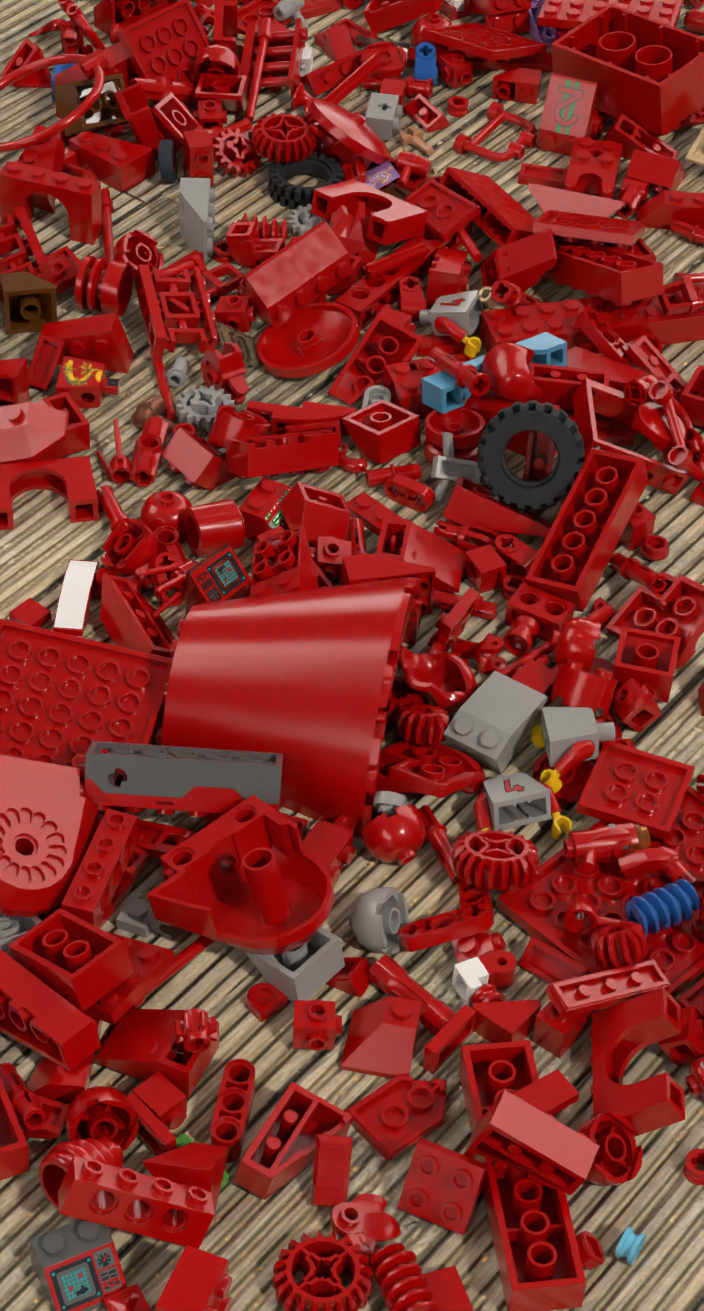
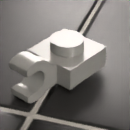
[116,896,177,938]

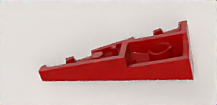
[26,1017,103,1102]

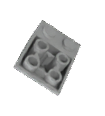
[179,177,215,263]

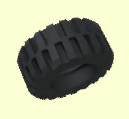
[477,400,585,511]

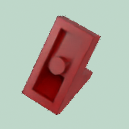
[314,24,356,62]

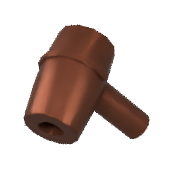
[131,395,176,434]

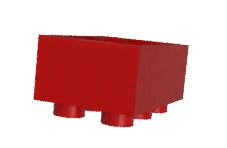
[551,3,704,136]

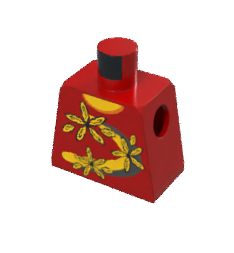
[56,356,120,408]

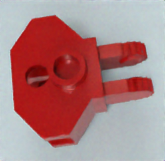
[201,341,249,406]

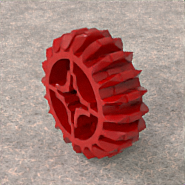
[252,112,316,164]
[451,829,539,892]
[272,1229,373,1311]

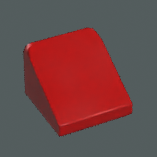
[326,957,372,997]

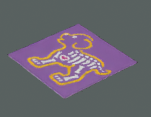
[356,161,400,189]

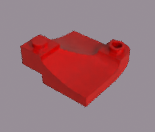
[605,571,704,669]
[377,740,486,798]

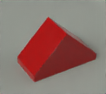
[472,1000,541,1043]

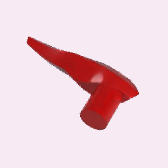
[28,18,65,37]

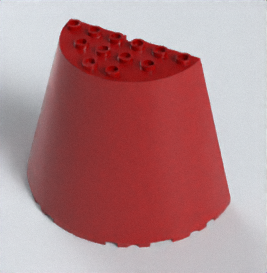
[156,577,422,838]

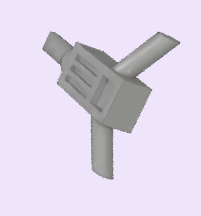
[430,432,483,502]

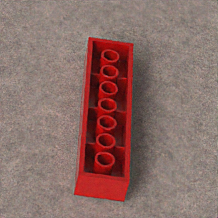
[459,1040,586,1311]

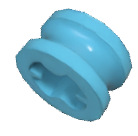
[615,1227,646,1265]

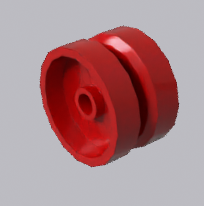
[424,407,485,464]

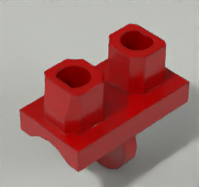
[59,19,85,54]

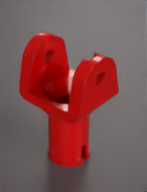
[452,633,507,674]

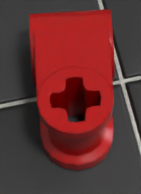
[397,276,427,321]
[494,534,539,577]

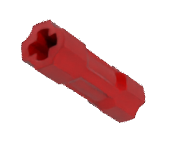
[368,955,457,1035]

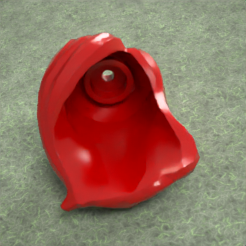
[397,645,476,713]

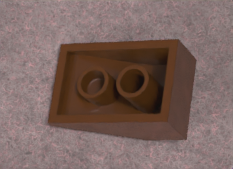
[53,73,128,137]

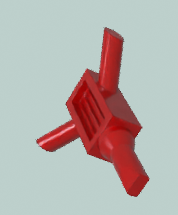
[309,123,372,183]

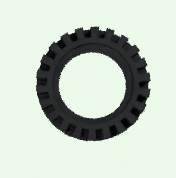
[268,152,344,210]

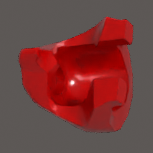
[480,342,543,401]

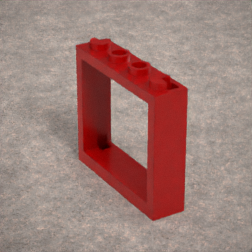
[572,378,690,495]

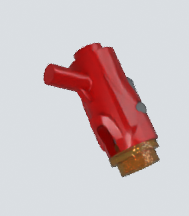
[563,823,651,873]

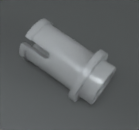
[166,356,189,387]

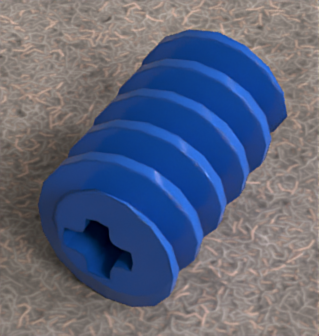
[625,879,700,937]

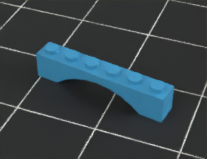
[422,332,567,414]

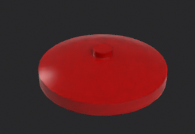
[308,98,391,165]
[257,302,360,378]

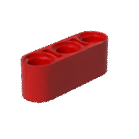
[211,1059,255,1163]

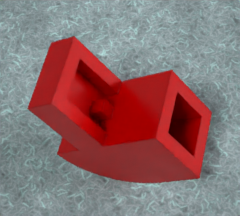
[226,222,286,269]

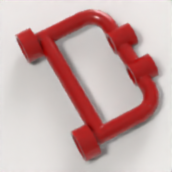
[57,0,108,51]
[453,101,537,162]
[648,380,704,482]

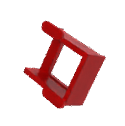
[114,81,165,158]

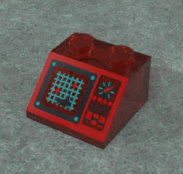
[186,543,251,615]

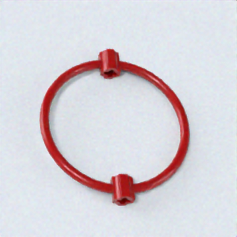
[0,49,109,153]

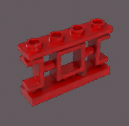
[0,205,55,301]
[134,265,220,356]

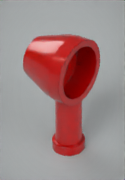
[564,897,628,935]

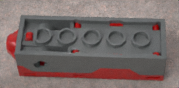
[71,741,283,817]

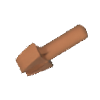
[399,127,434,156]

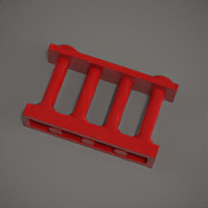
[239,18,308,101]

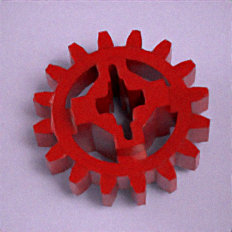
[213,128,261,178]

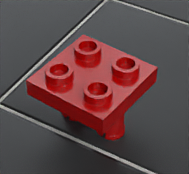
[397,1138,488,1235]

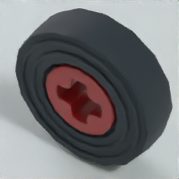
[158,139,177,183]

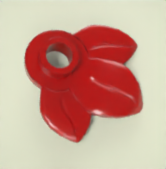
[330,1193,401,1258]

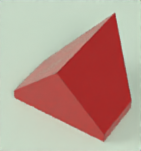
[0,38,52,88]
[142,1142,229,1219]

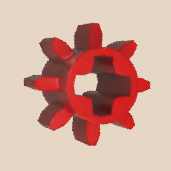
[174,1008,218,1053]

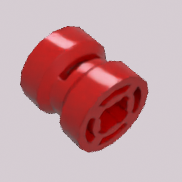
[623,374,658,407]
[503,615,541,656]

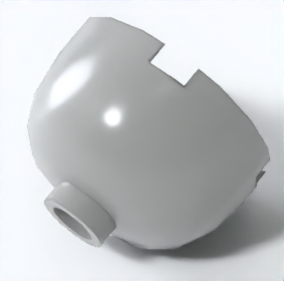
[349,887,409,954]

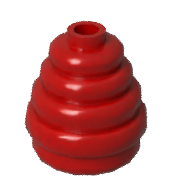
[39,1137,123,1209]

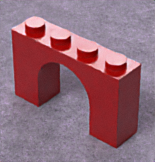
[0,161,102,245]
[311,179,428,246]
[0,456,99,530]
[590,988,686,1137]

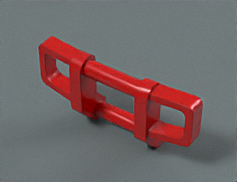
[156,255,244,299]
[658,272,704,315]

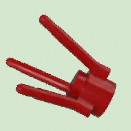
[96,419,138,484]
[139,561,201,618]

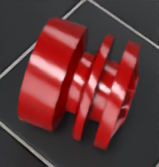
[74,255,133,317]

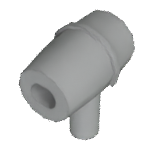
[273,0,309,29]

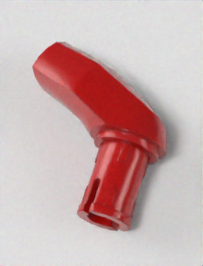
[618,847,699,887]

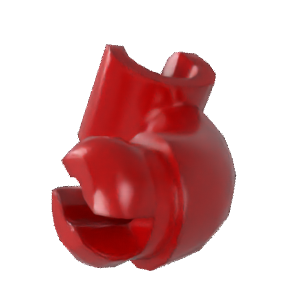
[339,443,368,474]

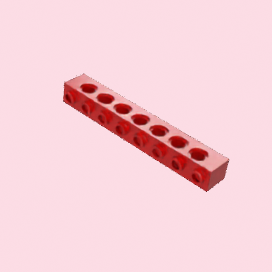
[334,221,473,332]

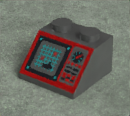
[29,1219,128,1311]

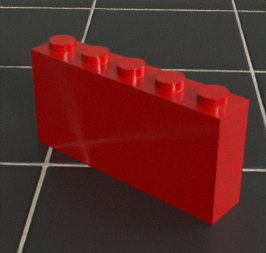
[439,166,557,247]

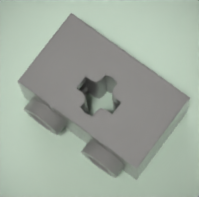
[365,92,403,141]

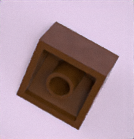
[0,272,57,335]

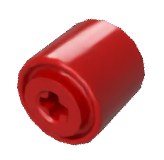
[184,499,246,558]

